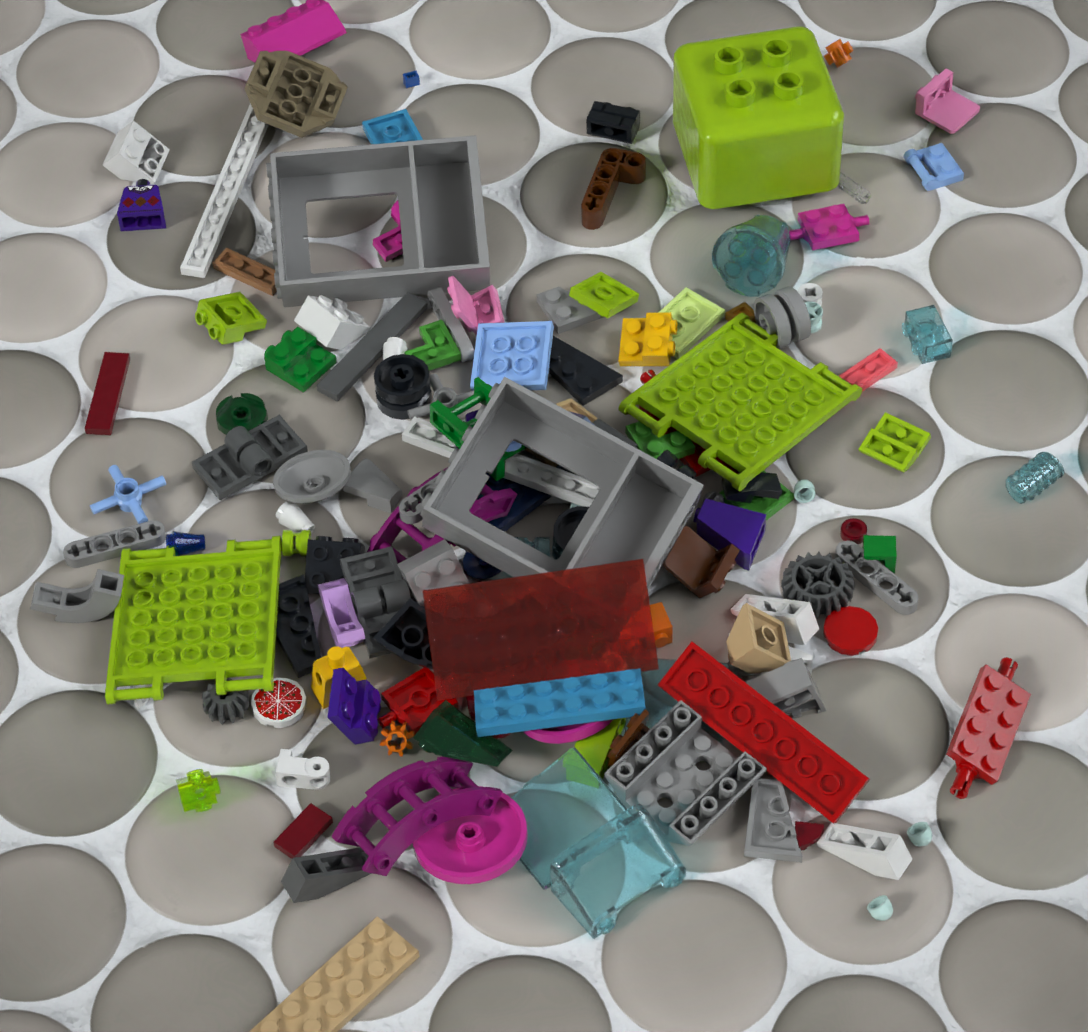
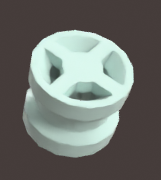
[804,301,823,333]

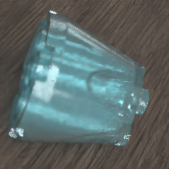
[712,215,790,297]

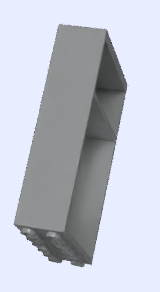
[266,135,490,307]
[420,377,704,636]

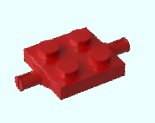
[377,668,462,735]

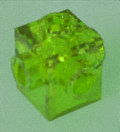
[176,769,221,812]

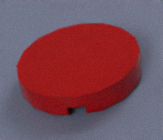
[823,606,878,656]

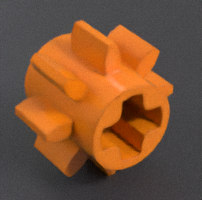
[824,39,854,68]
[380,721,414,757]

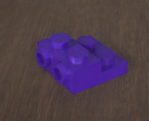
[327,668,381,745]

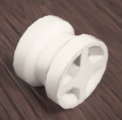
[798,283,823,307]

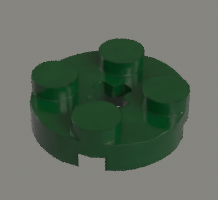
[216,393,268,435]

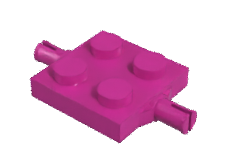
[787,204,869,251]

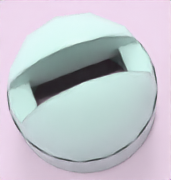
[794,479,815,503]
[907,822,932,847]
[867,895,893,921]

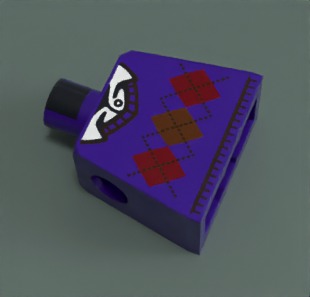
[117,179,166,231]

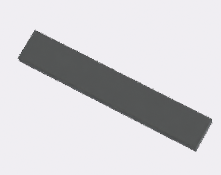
[317,292,428,401]

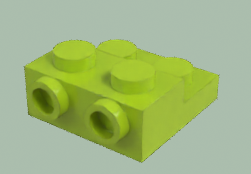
[195,292,267,345]

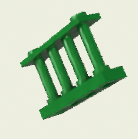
[430,377,527,481]

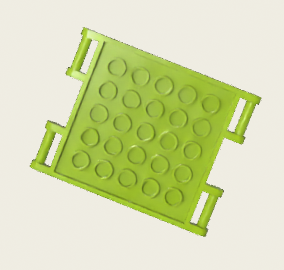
[618,312,862,491]
[105,536,282,704]

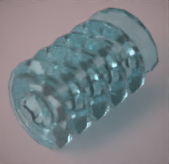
[1005,452,1065,504]

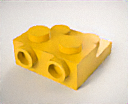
[618,312,677,366]

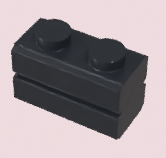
[586,101,640,144]

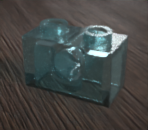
[902,305,953,364]

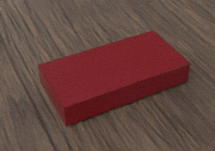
[273,803,333,859]

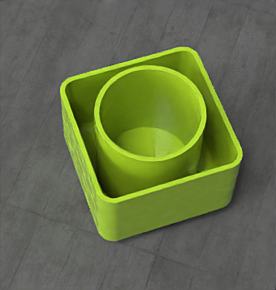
[673,26,844,209]

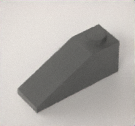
[281,847,372,903]

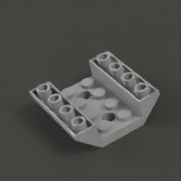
[605,700,767,846]

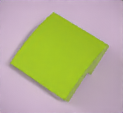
[858,412,931,473]

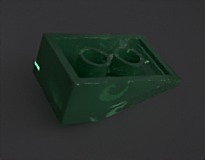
[414,700,513,767]

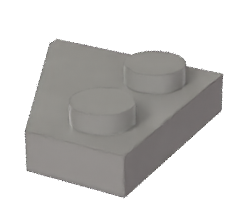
[537,287,601,334]

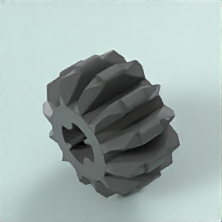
[202,678,249,725]

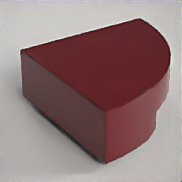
[795,821,824,851]

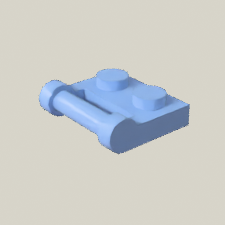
[903,143,964,191]

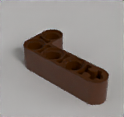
[581,148,646,230]

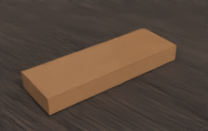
[212,248,277,296]

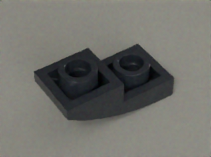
[721,472,782,503]

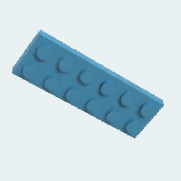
[474,668,646,737]

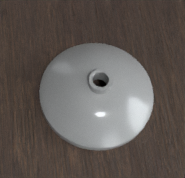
[273,450,351,504]

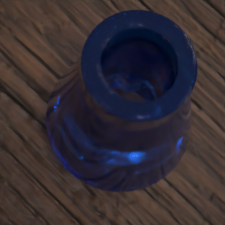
[166,531,205,556]

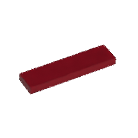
[85,352,130,435]

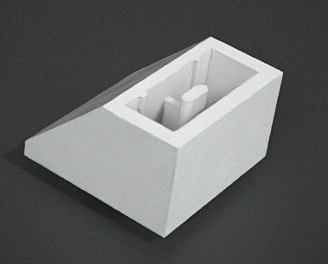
[103,121,170,184]
[294,295,370,350]

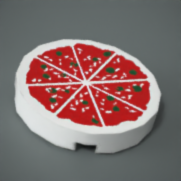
[251,678,307,728]

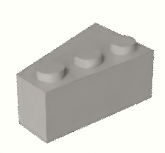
[746,658,826,719]

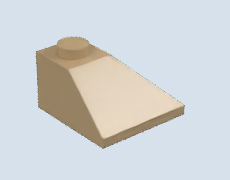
[726,603,791,674]

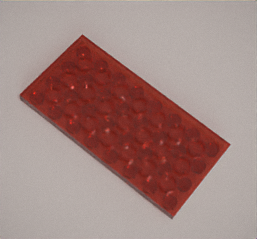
[423,559,659,701]

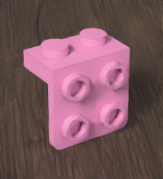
[915,69,980,134]
[447,275,505,336]

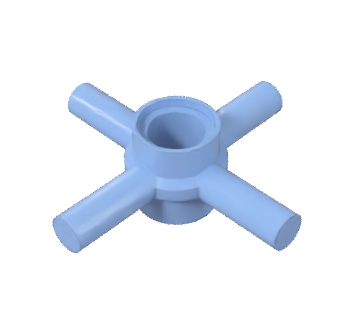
[90,465,166,524]

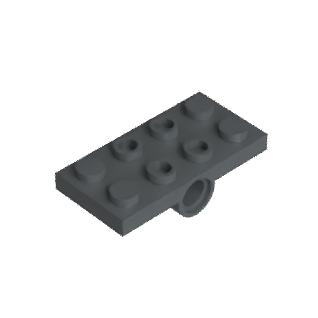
[192,414,308,500]
[340,546,411,659]

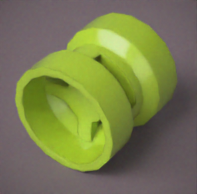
[282,530,312,556]

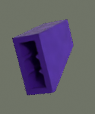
[693,498,766,570]

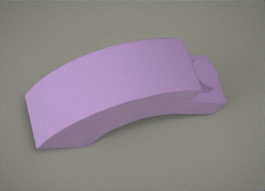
[318,578,365,648]

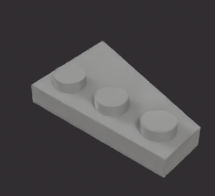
[744,778,803,863]

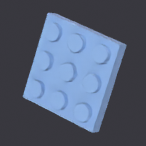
[470,321,554,391]

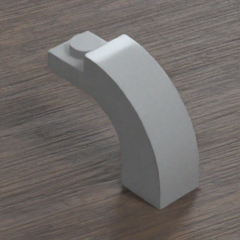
[30,569,124,623]

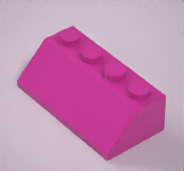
[240,0,347,63]

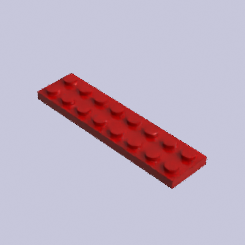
[658,641,870,824]

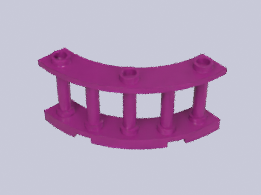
[366,467,517,563]
[331,756,503,876]

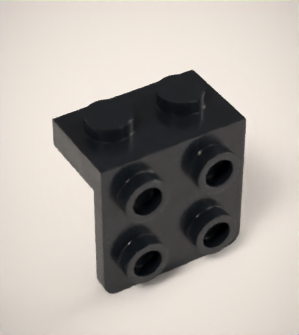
[305,536,365,594]

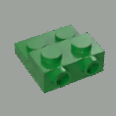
[264,326,337,393]

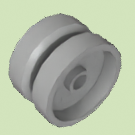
[753,286,811,349]

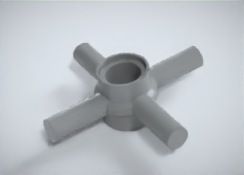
[407,374,474,420]

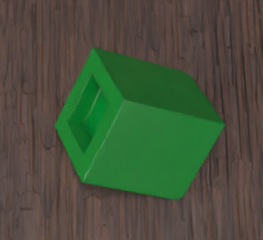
[862,535,897,574]

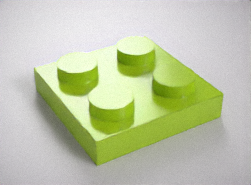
[569,272,639,318]

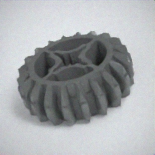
[781,551,855,619]

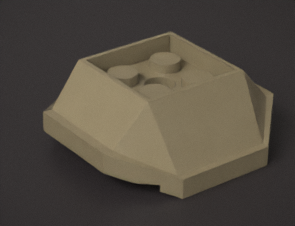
[245,51,348,138]

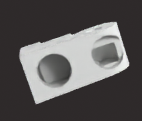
[275,749,330,790]

